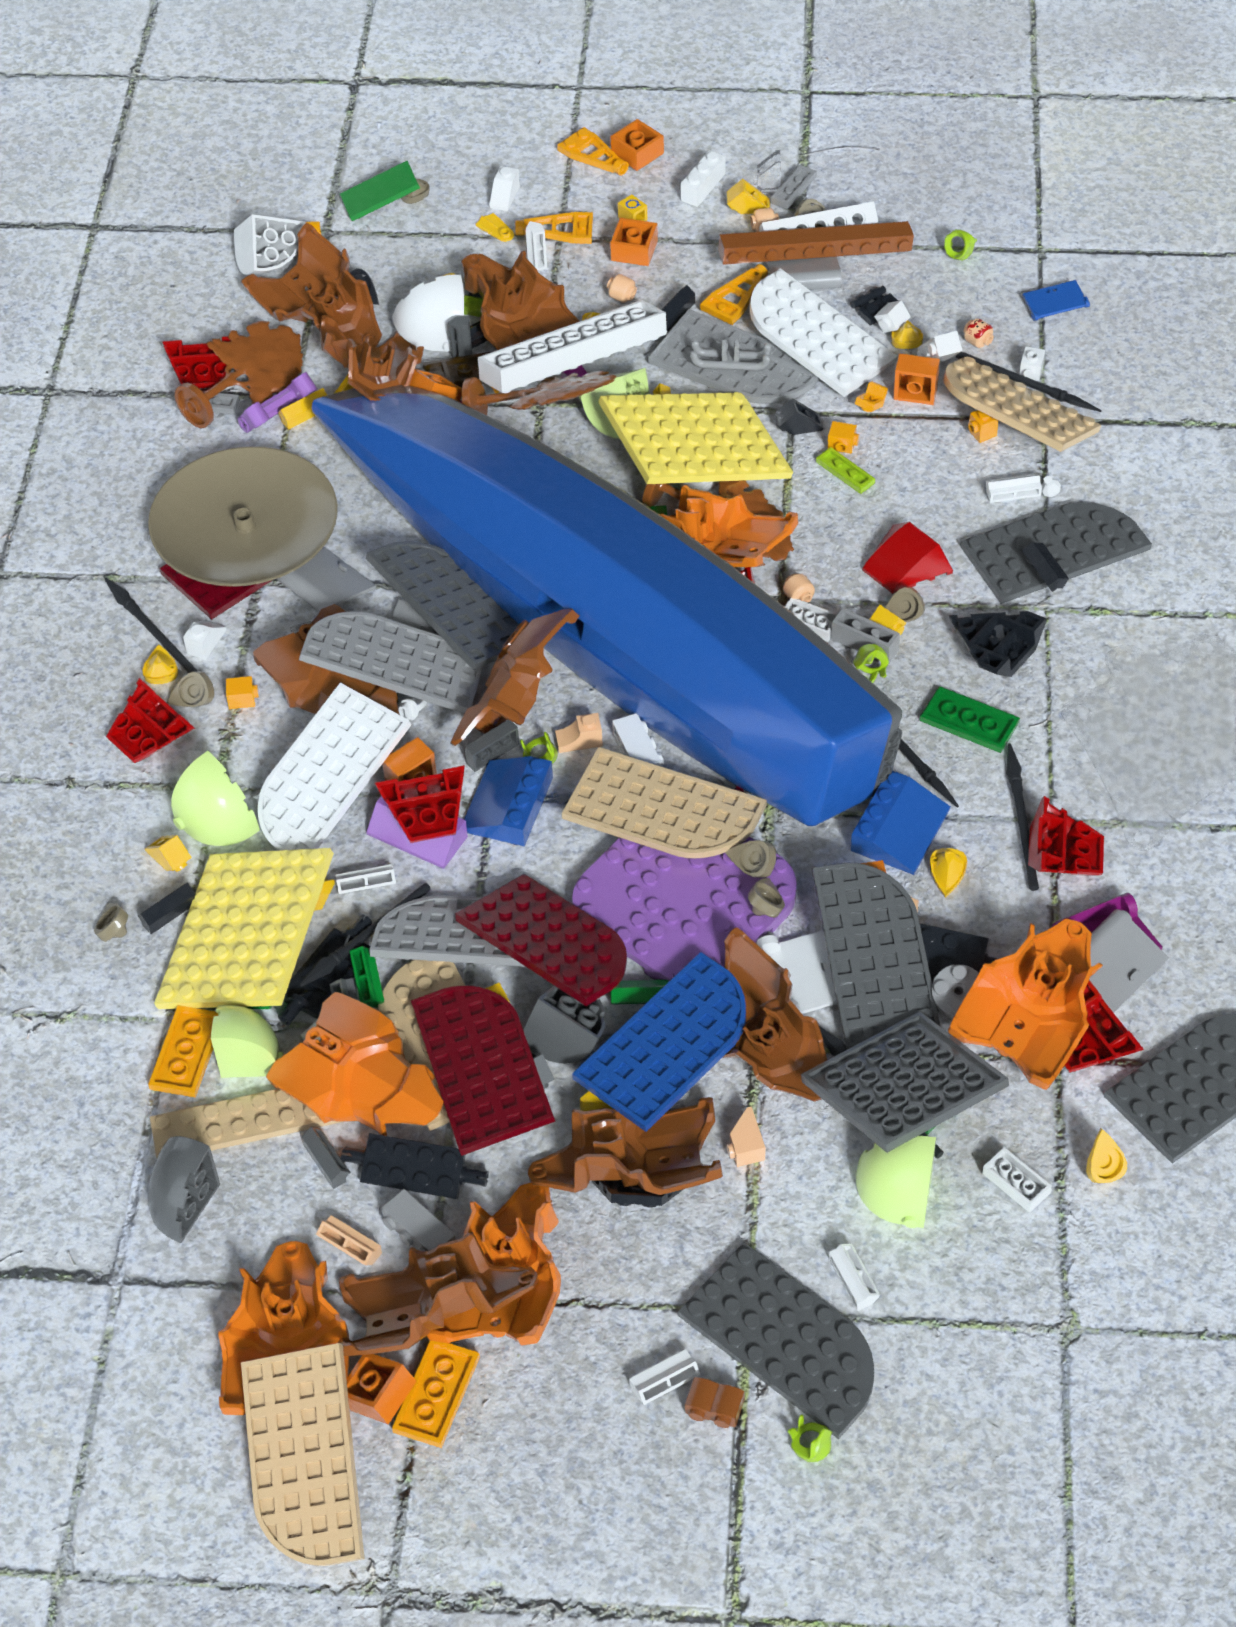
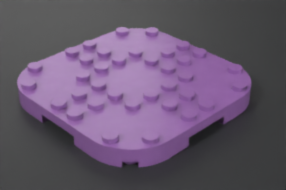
[572,837,797,981]

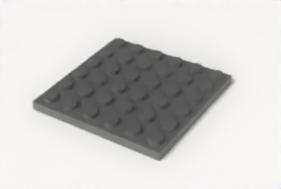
[801,1011,1009,1153]

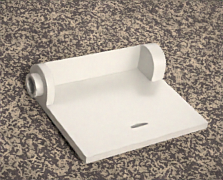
[756,930,837,1014]

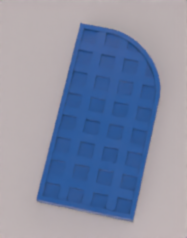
[572,952,746,1132]

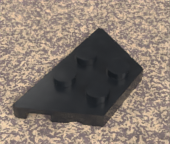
[591,1180,684,1208]

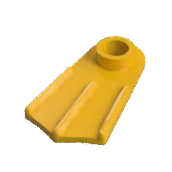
[476,213,514,242]

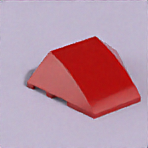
[162,335,242,388]
[862,522,953,594]
[106,678,195,763]
[375,765,465,843]
[1028,796,1104,876]
[1064,980,1144,1073]

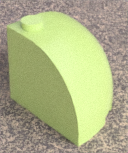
[579,368,649,439]
[171,751,260,846]
[211,1005,284,1078]
[856,1136,936,1228]

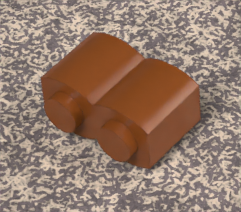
[685,1377,745,1428]

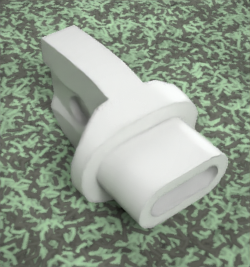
[398,698,427,720]

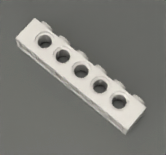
[759,202,878,232]

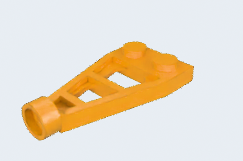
[557,127,629,176]
[515,212,593,244]
[700,264,768,325]

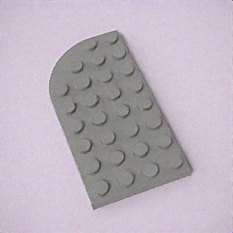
[649,309,820,404]
[299,612,483,714]
[370,895,525,967]

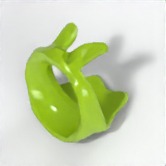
[944,229,977,261]
[853,644,889,683]
[520,732,558,764]
[787,1414,832,1462]

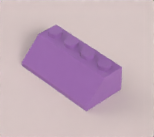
[366,796,468,869]

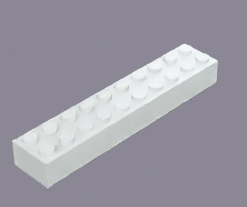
[478,300,667,393]

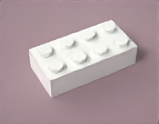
[785,598,838,642]
[982,1147,1052,1213]

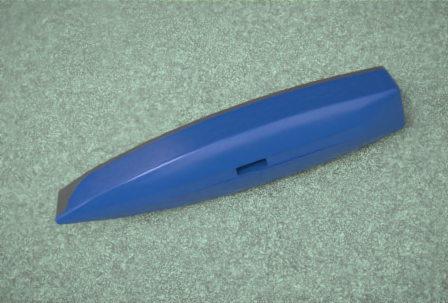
[312,385,902,826]

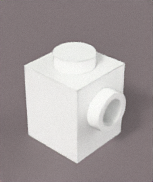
[874,300,910,333]
[1020,347,1045,381]

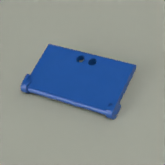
[1022,280,1090,321]

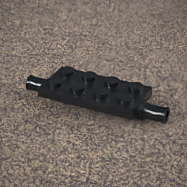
[278,914,372,1025]
[920,923,999,976]
[341,1133,489,1199]

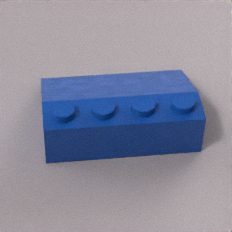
[464,756,553,847]
[851,770,951,875]

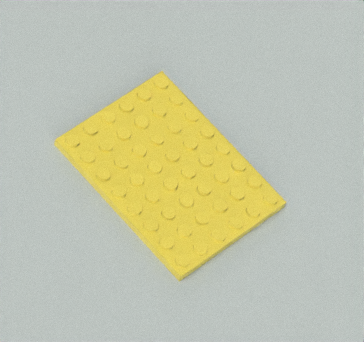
[598,392,793,484]
[154,848,334,1009]

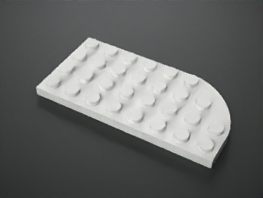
[749,268,898,397]
[258,683,412,851]

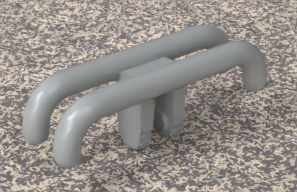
[690,339,772,371]

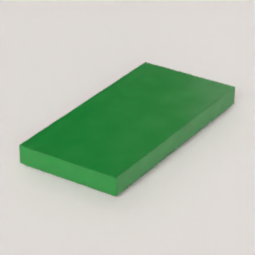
[340,161,420,222]
[920,686,1020,753]

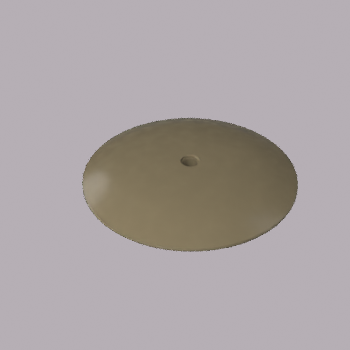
[148,446,338,586]

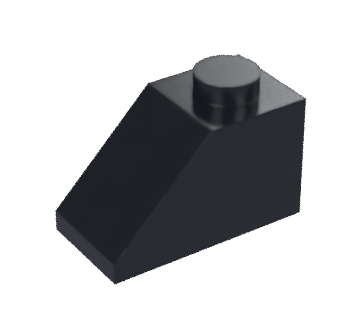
[775,398,824,435]

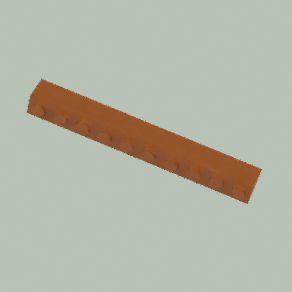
[718,221,914,265]

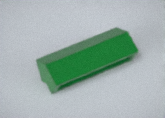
[350,946,384,1008]
[611,979,669,1005]

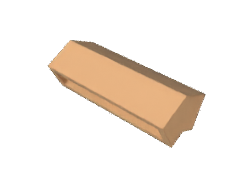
[316,1215,382,1265]

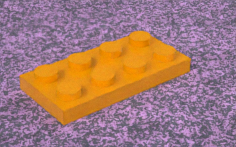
[148,1005,218,1098]
[392,1341,480,1448]

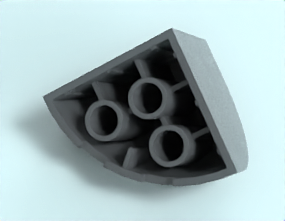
[523,985,606,1064]
[148,1136,220,1243]

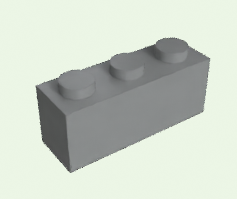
[831,608,900,664]
[382,1189,456,1251]

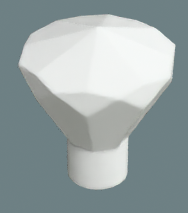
[1041,476,1061,497]

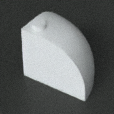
[234,214,306,275]
[393,275,464,352]

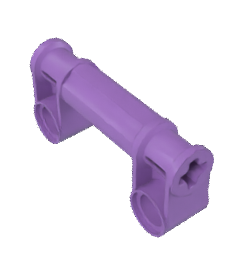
[238,372,318,433]

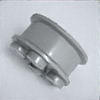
[932,965,979,1020]

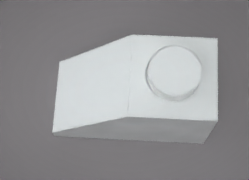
[490,166,520,211]
[183,621,226,660]

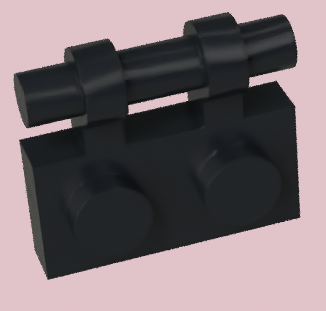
[850,285,898,326]

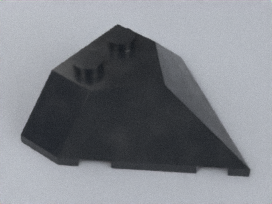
[949,611,1047,677]

